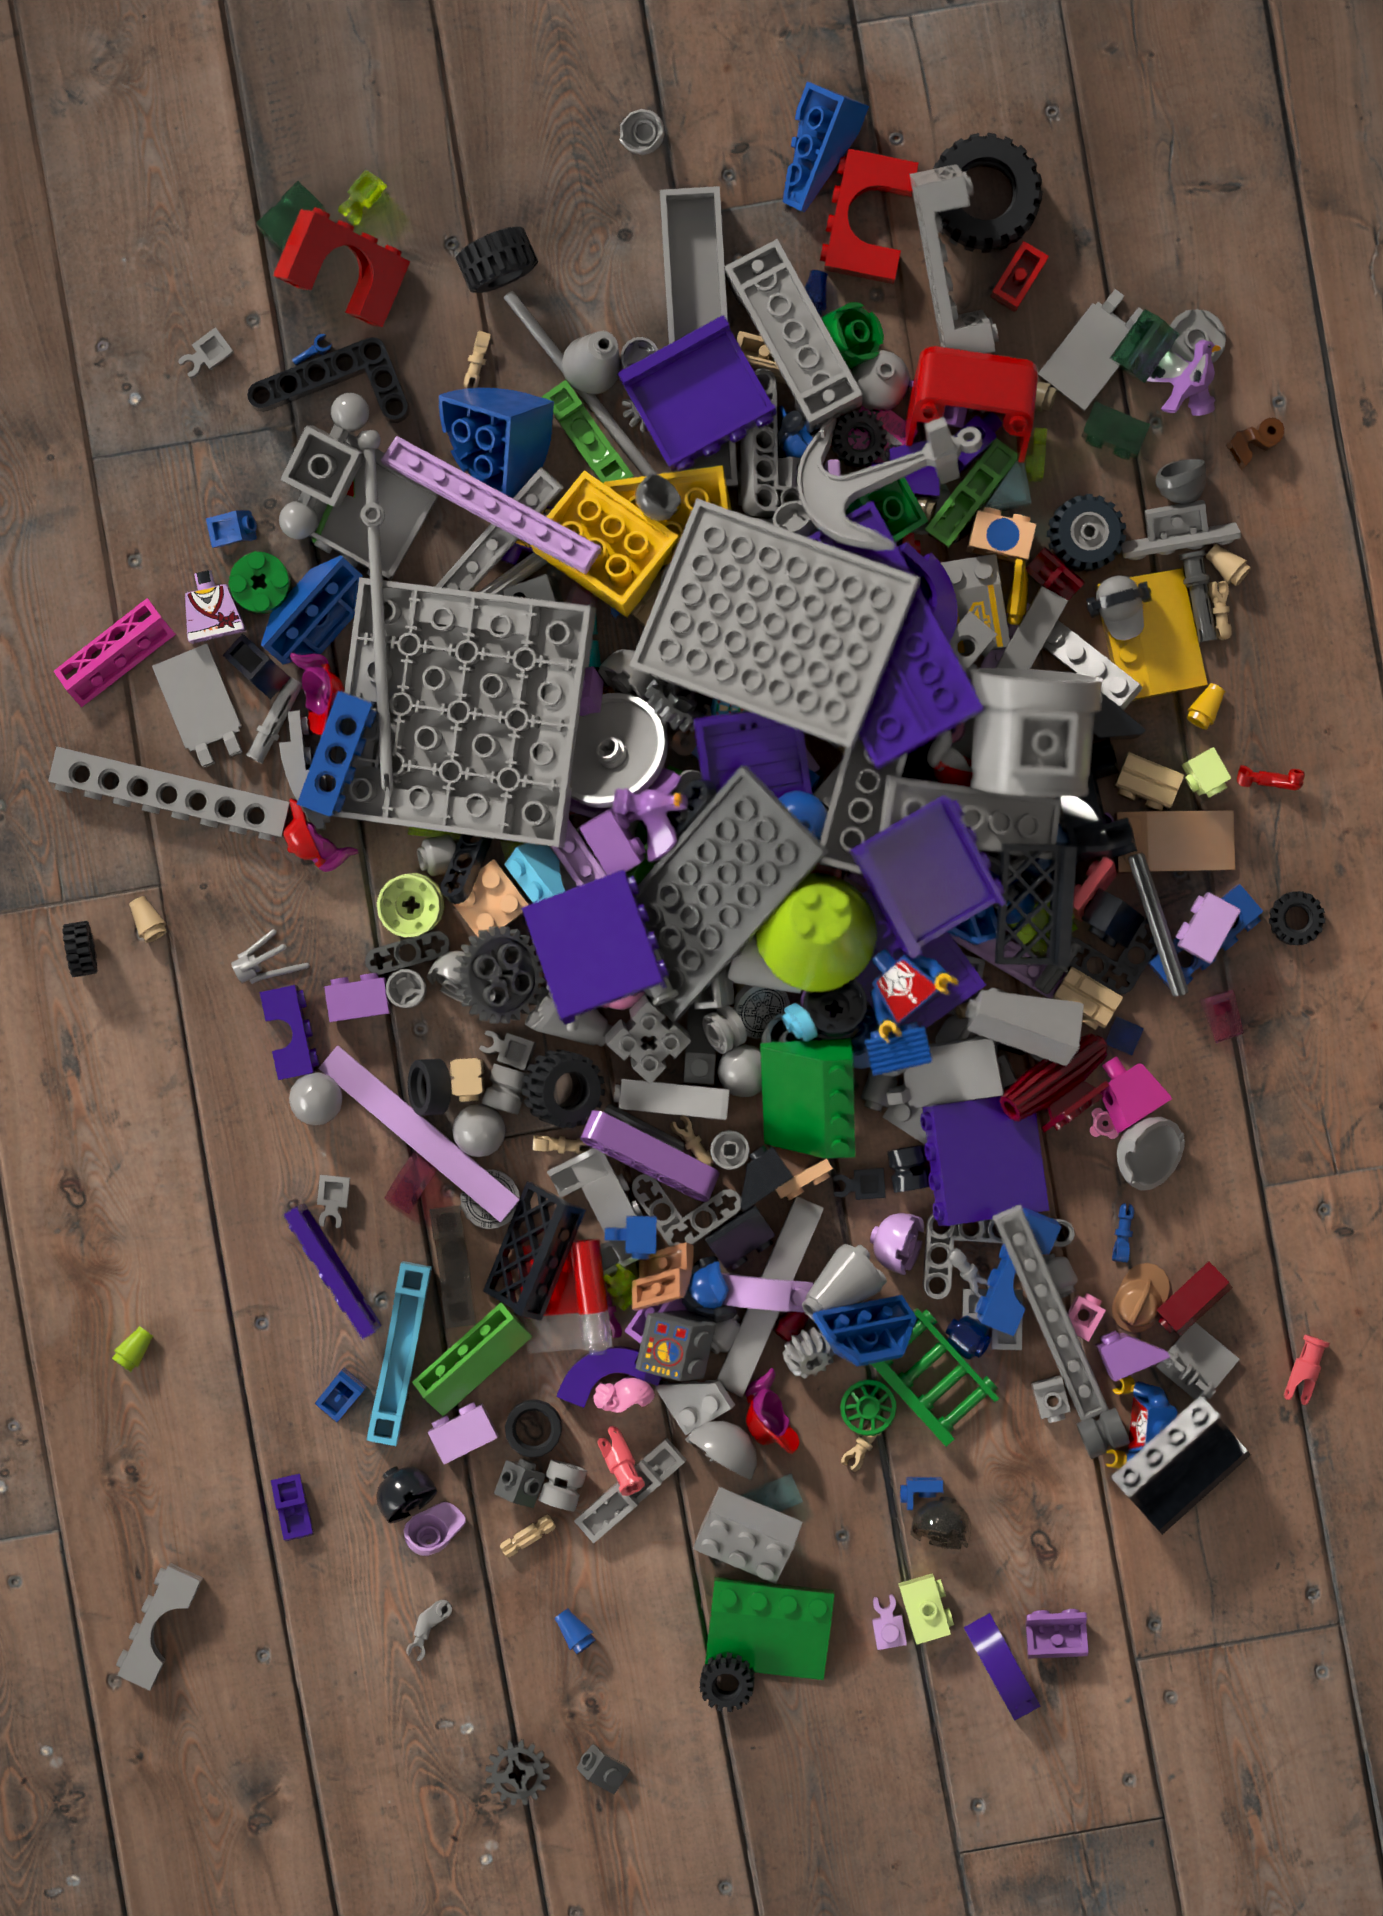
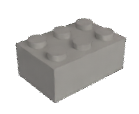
[693,1487,802,1584]

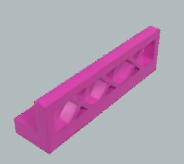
[53,598,176,708]

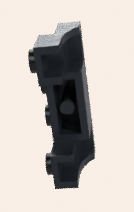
[1055,739,1138,863]

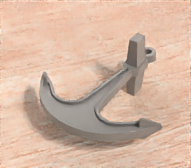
[797,417,983,551]

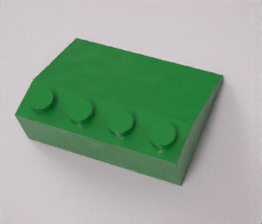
[760,1039,855,1159]
[705,1577,834,1680]

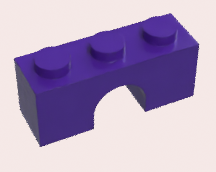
[259,985,319,1080]

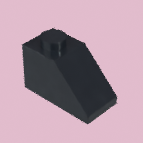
[223,633,291,700]

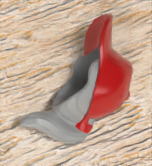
[927,730,973,787]

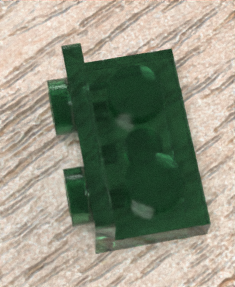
[1081,401,1150,460]

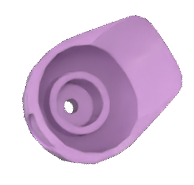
[404,1502,466,1556]

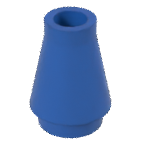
[554,1608,596,1654]

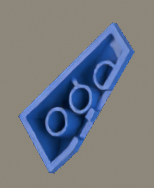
[783,81,869,212]

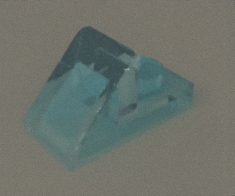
[740,1473,803,1512]

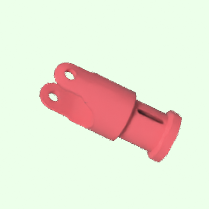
[1284,1334,1330,1405]
[597,1426,645,1496]

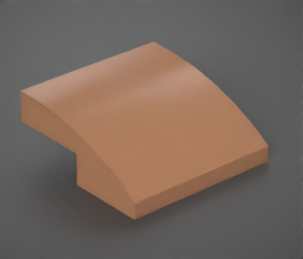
[632,1242,694,1311]

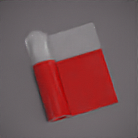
[518,1238,612,1355]

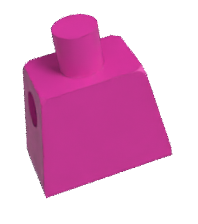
[1101,1056,1172,1133]

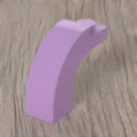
[721,1273,813,1312]

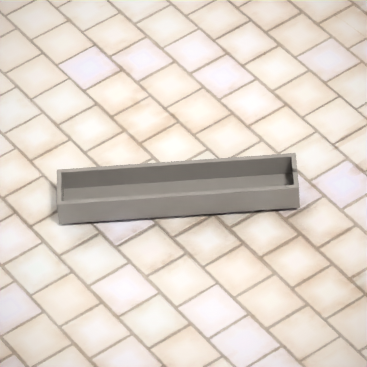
[660,186,738,490]

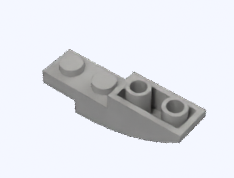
[279,710,330,830]

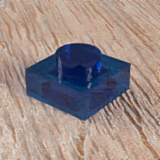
[1105,1016,1144,1056]

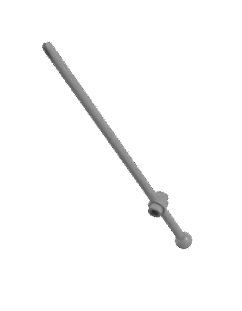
[357,430,393,791]

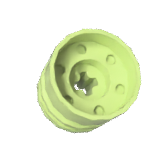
[377,873,445,937]

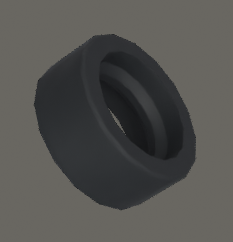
[408,1058,452,1116]
[505,1399,562,1458]

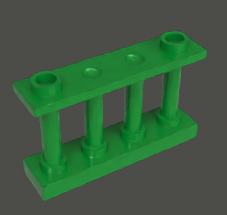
[871,1308,999,1447]

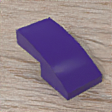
[271,1474,314,1542]

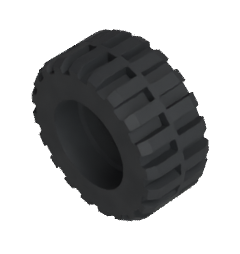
[933,133,1043,253]

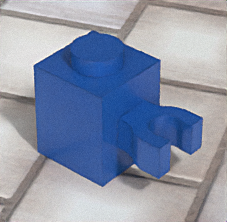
[605,1216,657,1259]

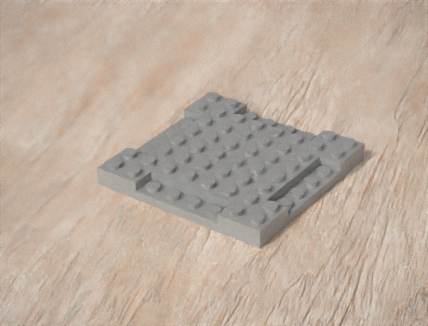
[332,577,596,847]

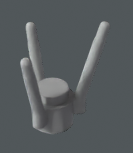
[231,929,310,984]

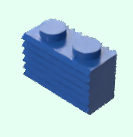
[865,1022,933,1076]

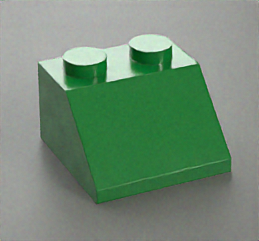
[845,477,928,542]

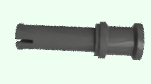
[1179,550,1218,643]

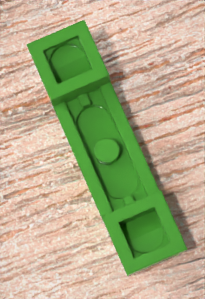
[542,380,634,484]

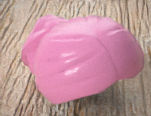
[593,1376,655,1413]

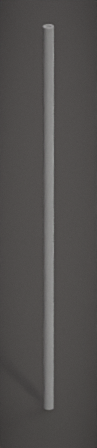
[504,291,657,476]

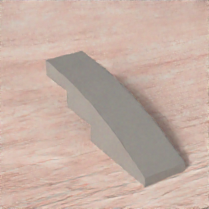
[574,1438,686,1544]

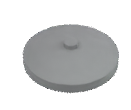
[570,693,668,808]

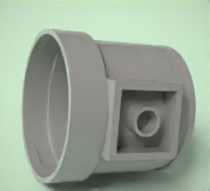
[970,668,1103,797]

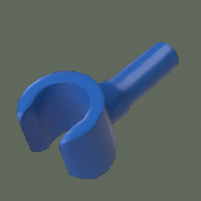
[292,334,332,365]

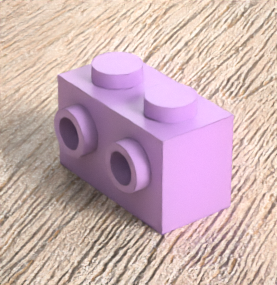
[1176,893,1240,963]
[428,1402,499,1464]

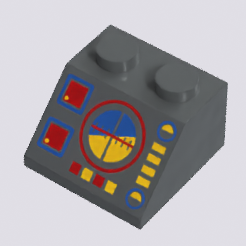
[636,1310,716,1381]

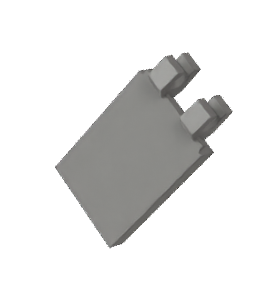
[1038,289,1148,411]
[152,643,243,768]
[883,1036,1004,1108]

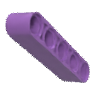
[580,1110,720,1202]

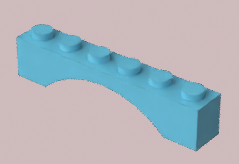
[504,843,565,903]
[366,1261,432,1446]

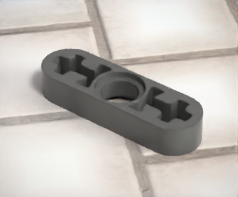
[365,931,450,975]

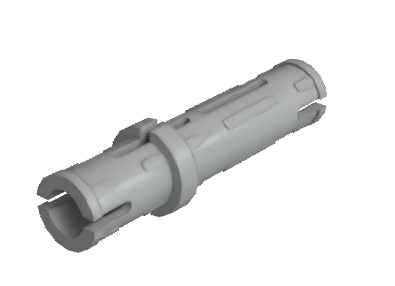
[246,678,303,764]

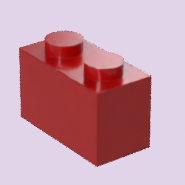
[990,241,1049,312]

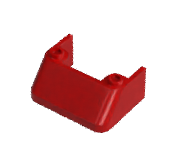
[905,346,1038,463]

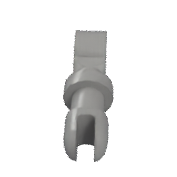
[948,1248,990,1298]

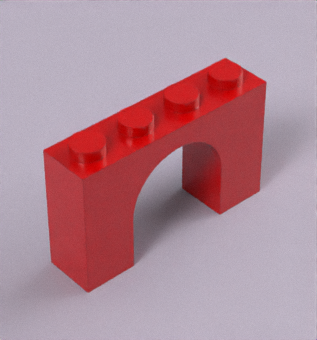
[820,148,919,284]
[273,207,411,327]

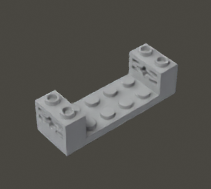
[910,164,999,353]
[724,239,863,433]

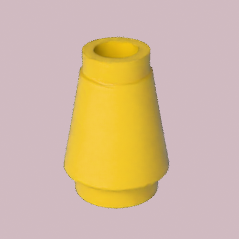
[1186,683,1225,730]

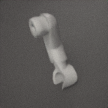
[406,1600,452,1661]

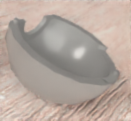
[1117,1117,1185,1191]
[685,1421,757,1480]

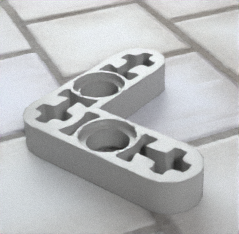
[632,1174,741,1247]

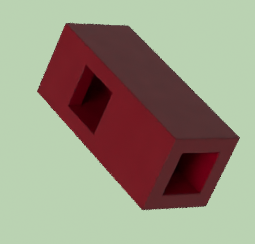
[1157,1261,1233,1336]

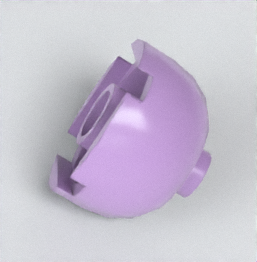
[870,1213,924,1275]

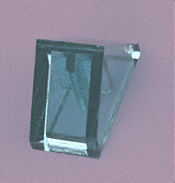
[985,460,1031,511]

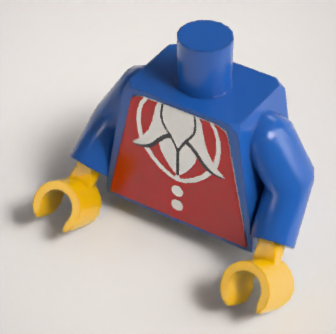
[871,949,958,1043]
[1106,1376,1177,1469]

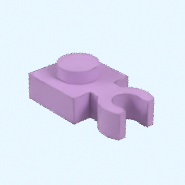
[872,1594,907,1650]

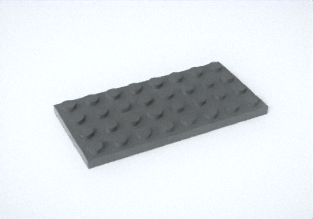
[635,766,828,1022]

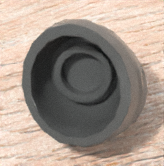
[1156,459,1207,504]

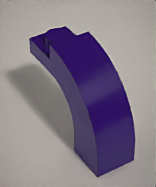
[898,542,958,643]
[556,1346,662,1408]
[964,1613,1041,1721]

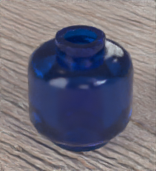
[945,1315,992,1360]

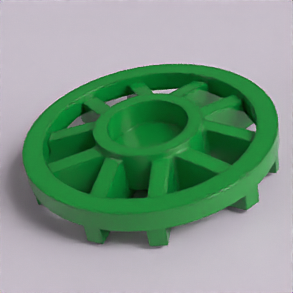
[840,1380,897,1436]

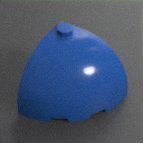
[439,388,554,499]

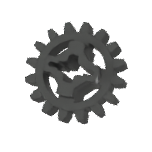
[645,677,707,732]
[485,1739,550,1806]

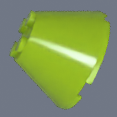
[756,873,877,992]

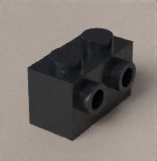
[1081,888,1145,948]

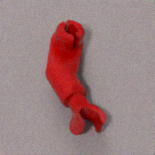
[1237,765,1305,791]

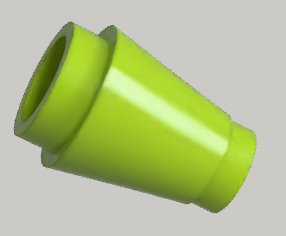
[112,1326,153,1372]

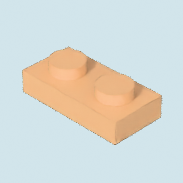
[775,1159,833,1200]

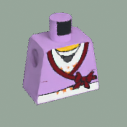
[185,570,246,644]

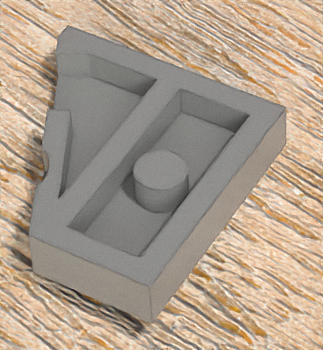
[655,1380,735,1436]

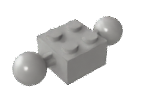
[279,393,369,539]

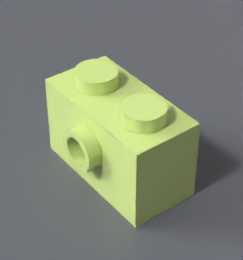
[1181,747,1231,798]
[898,1573,954,1645]

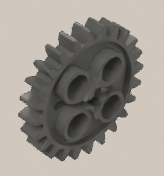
[453,926,546,1024]

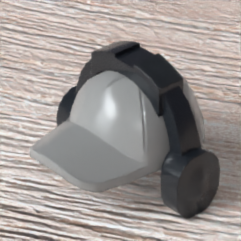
[1086,576,1152,640]

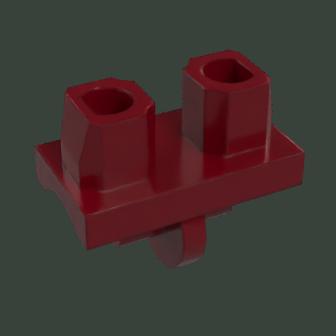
[1026,547,1085,601]

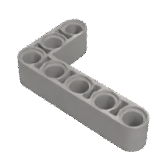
[740,368,801,519]
[923,1214,1075,1299]

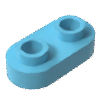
[782,1003,817,1042]

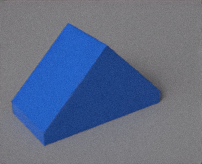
[314,1368,367,1422]

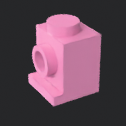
[1068,1293,1106,1342]

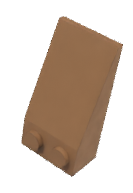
[1114,810,1235,873]

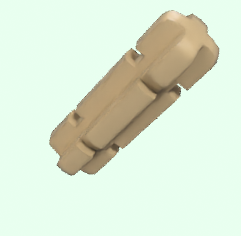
[500,1515,556,1558]

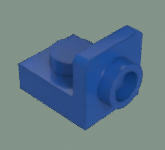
[206,510,257,548]
[900,1477,943,1510]

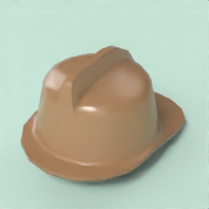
[1112,1263,1170,1333]

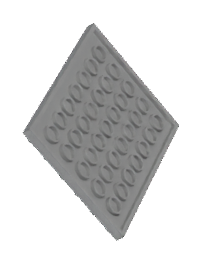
[629,499,920,750]

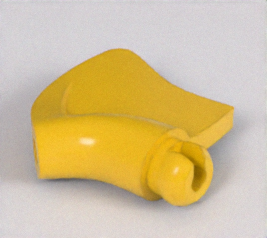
[1006,559,1028,625]

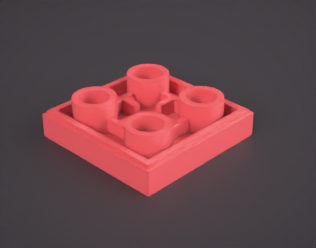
[1073,856,1117,922]

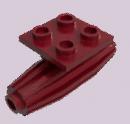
[1000,1033,1109,1132]

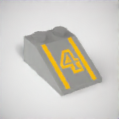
[941,554,1010,655]

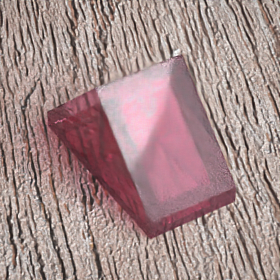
[1200,989,1244,1043]
[384,1151,438,1214]

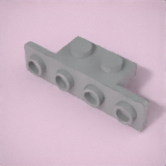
[1121,500,1241,560]

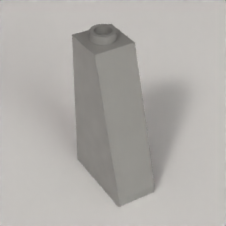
[965,990,1084,1066]
[614,1079,729,1120]

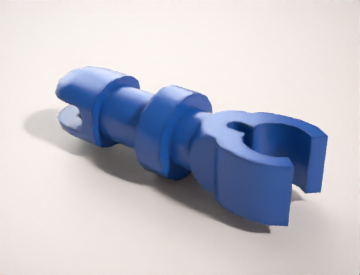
[1112,1203,1134,1263]

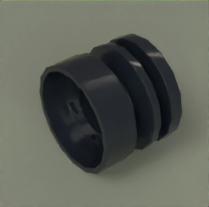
[802,978,867,1040]

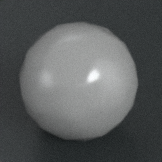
[717,1044,762,1097]
[289,1072,343,1126]
[452,1104,506,1157]

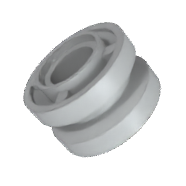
[702,1005,747,1054]

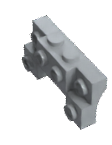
[547,1148,643,1277]

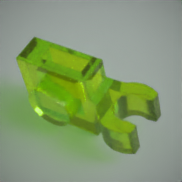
[338,169,387,225]

